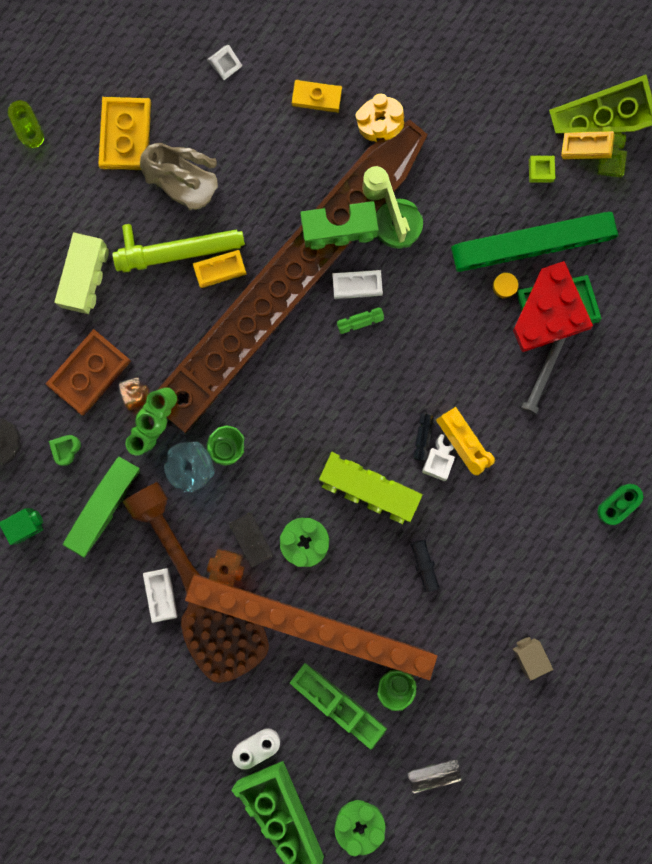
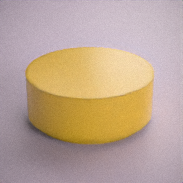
[493,273,518,298]

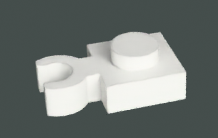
[422,434,455,481]

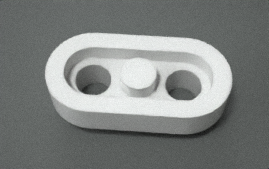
[232,729,280,769]

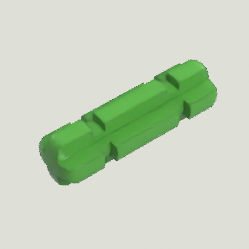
[337,307,384,334]

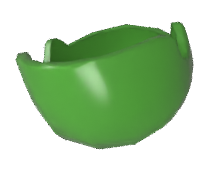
[207,425,245,466]
[377,669,417,711]

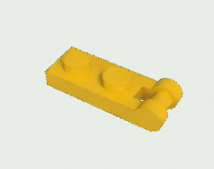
[436,407,495,475]

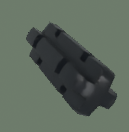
[413,413,434,461]

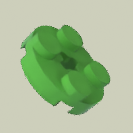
[376,199,423,249]
[280,518,329,567]
[335,800,385,856]

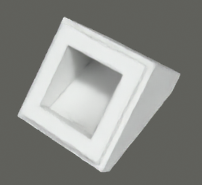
[207,45,242,80]

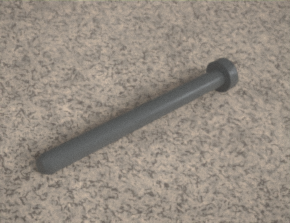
[521,338,566,415]

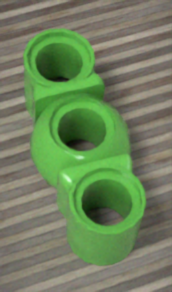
[125,388,177,456]

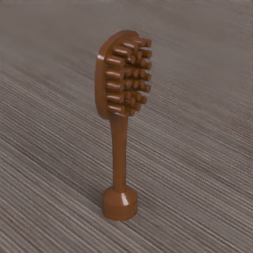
[123,482,269,683]

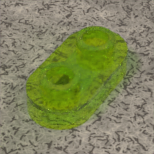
[8,100,44,148]

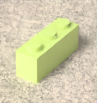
[54,232,109,314]

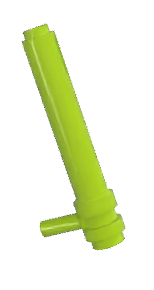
[113,224,245,273]

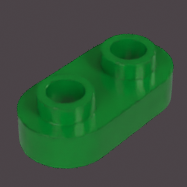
[597,484,643,525]

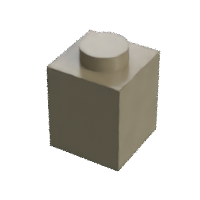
[512,637,553,681]

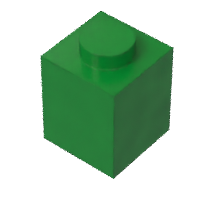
[0,508,44,545]

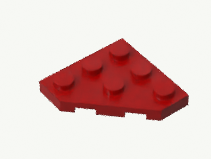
[513,261,593,352]

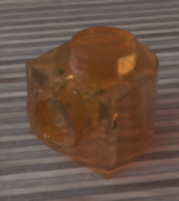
[119,377,150,411]

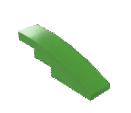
[63,456,140,558]
[290,663,388,750]

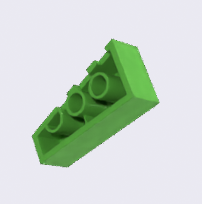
[231,761,324,864]

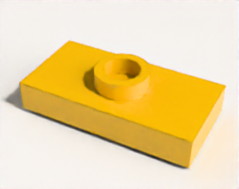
[292,80,342,113]
[561,131,614,159]
[193,250,247,288]

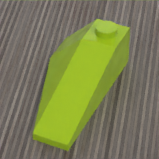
[549,75,652,134]

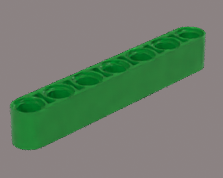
[451,212,619,272]

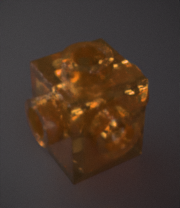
[207,549,245,586]

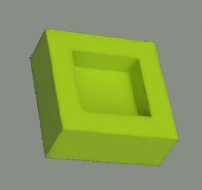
[529,156,555,183]

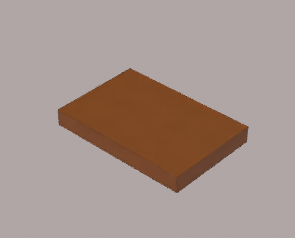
[46,329,131,416]

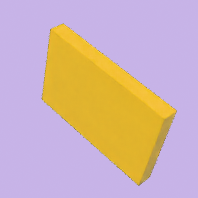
[98,97,151,170]

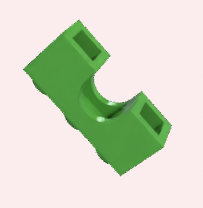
[301,201,378,249]

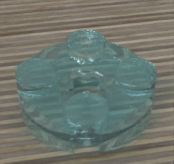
[164,442,215,492]

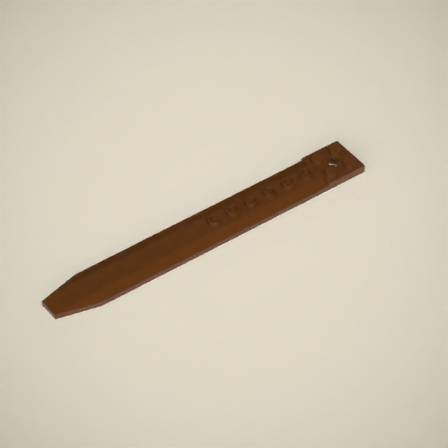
[158,119,428,433]

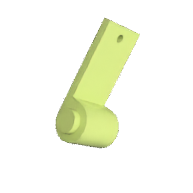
[362,166,410,243]

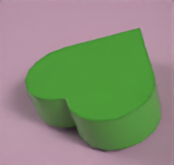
[49,435,81,466]

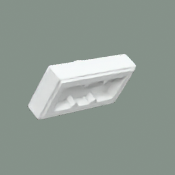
[332,270,383,299]
[143,568,178,623]

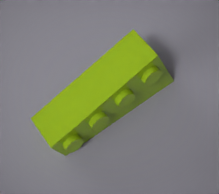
[319,452,423,524]

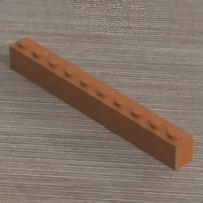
[185,574,438,680]

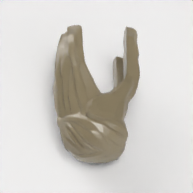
[140,143,218,210]

